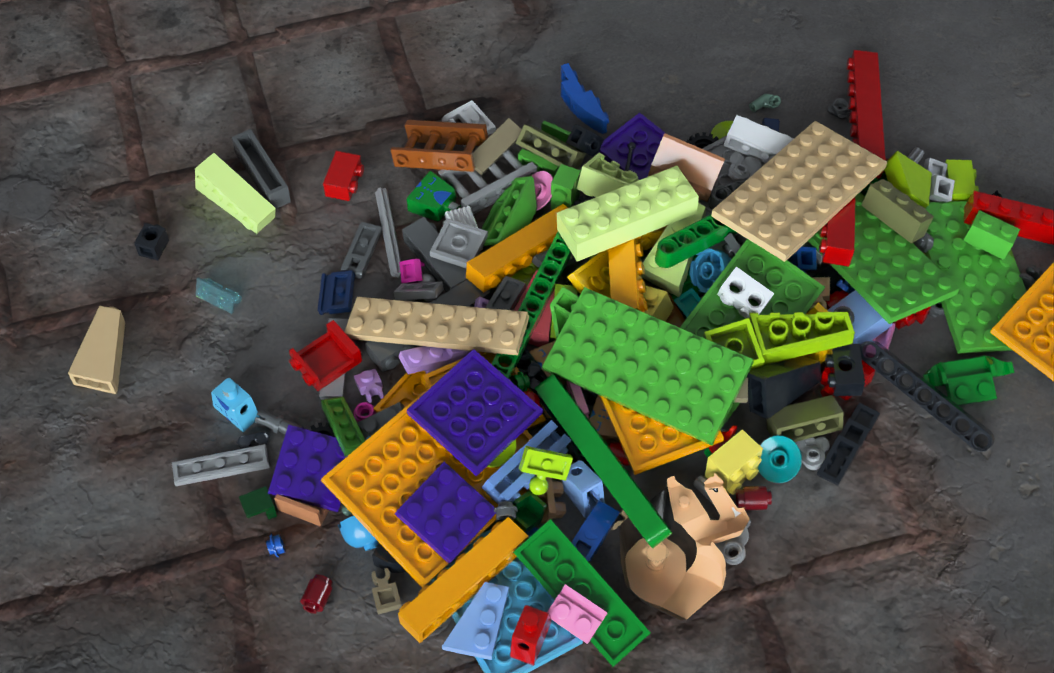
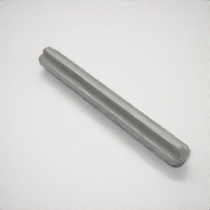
[375,187,401,278]

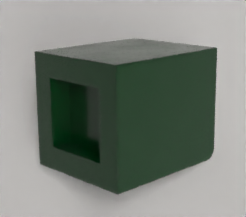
[239,486,277,520]
[512,490,547,533]

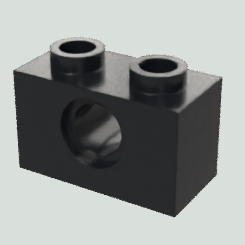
[825,344,865,396]

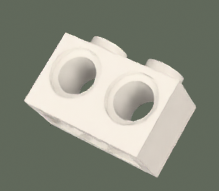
[717,267,774,319]

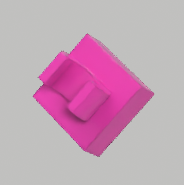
[399,259,425,283]

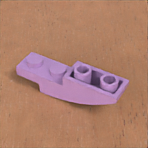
[399,346,471,374]

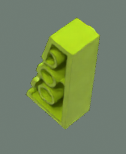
[749,312,855,365]

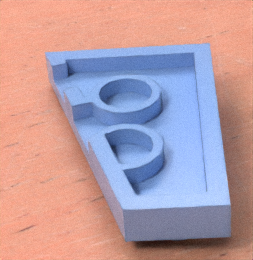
[442,582,509,660]

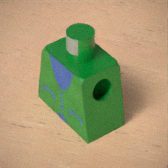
[407,171,461,221]

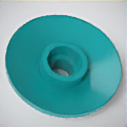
[758,436,802,483]

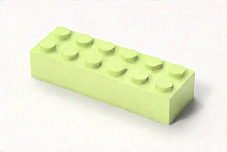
[557,166,699,261]

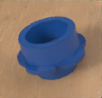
[266,534,286,557]

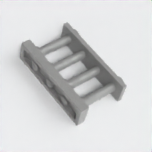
[438,147,537,215]

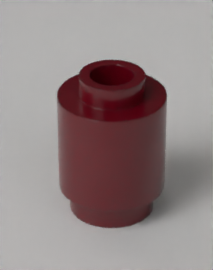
[736,486,772,510]
[300,574,333,614]

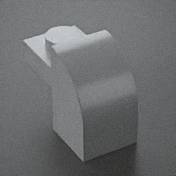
[924,158,955,203]

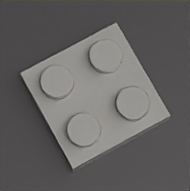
[430,218,488,268]

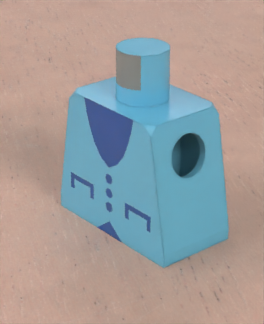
[211,378,260,432]

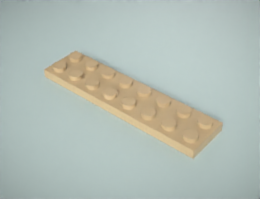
[344,297,529,355]

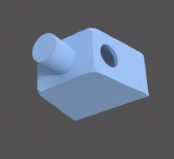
[562,460,605,519]

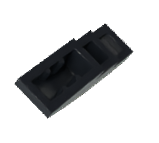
[817,402,880,486]

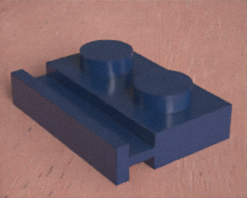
[317,270,355,315]

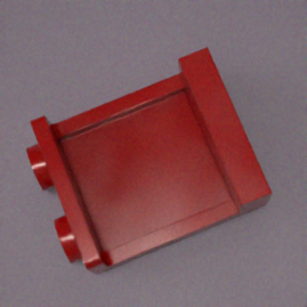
[289,320,362,391]

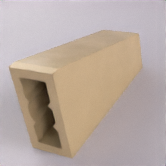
[68,306,125,394]

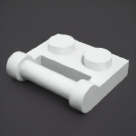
[442,100,496,148]

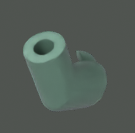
[749,94,781,112]

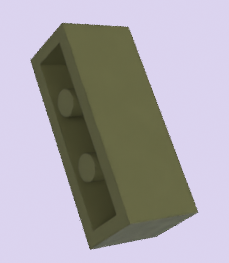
[516,124,586,170]
[861,179,934,243]
[767,395,844,442]

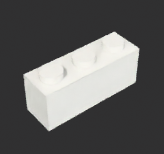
[724,115,794,163]

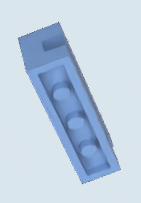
[481,420,571,504]

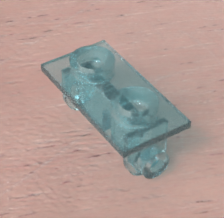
[196,277,242,314]

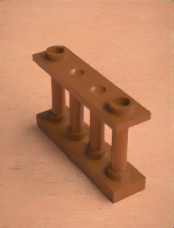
[390,120,488,172]

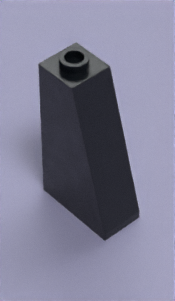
[747,355,821,419]

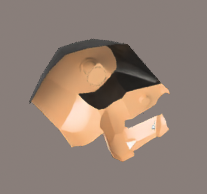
[619,473,750,620]

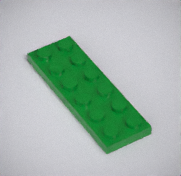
[513,519,651,667]

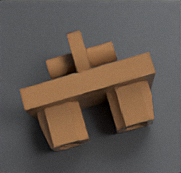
[536,477,566,524]

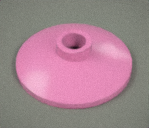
[531,171,553,211]

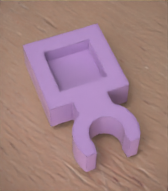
[354,369,384,403]

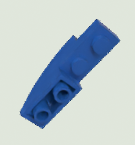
[561,63,609,134]
[571,500,620,563]

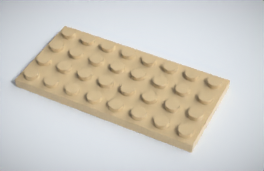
[711,121,887,262]

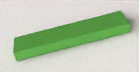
[321,397,366,456]

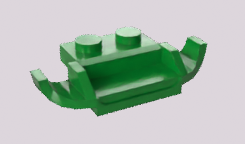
[923,355,1014,406]

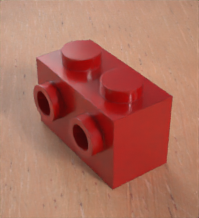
[323,151,364,201]

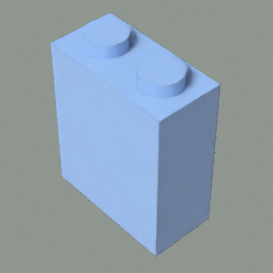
[827,290,892,345]

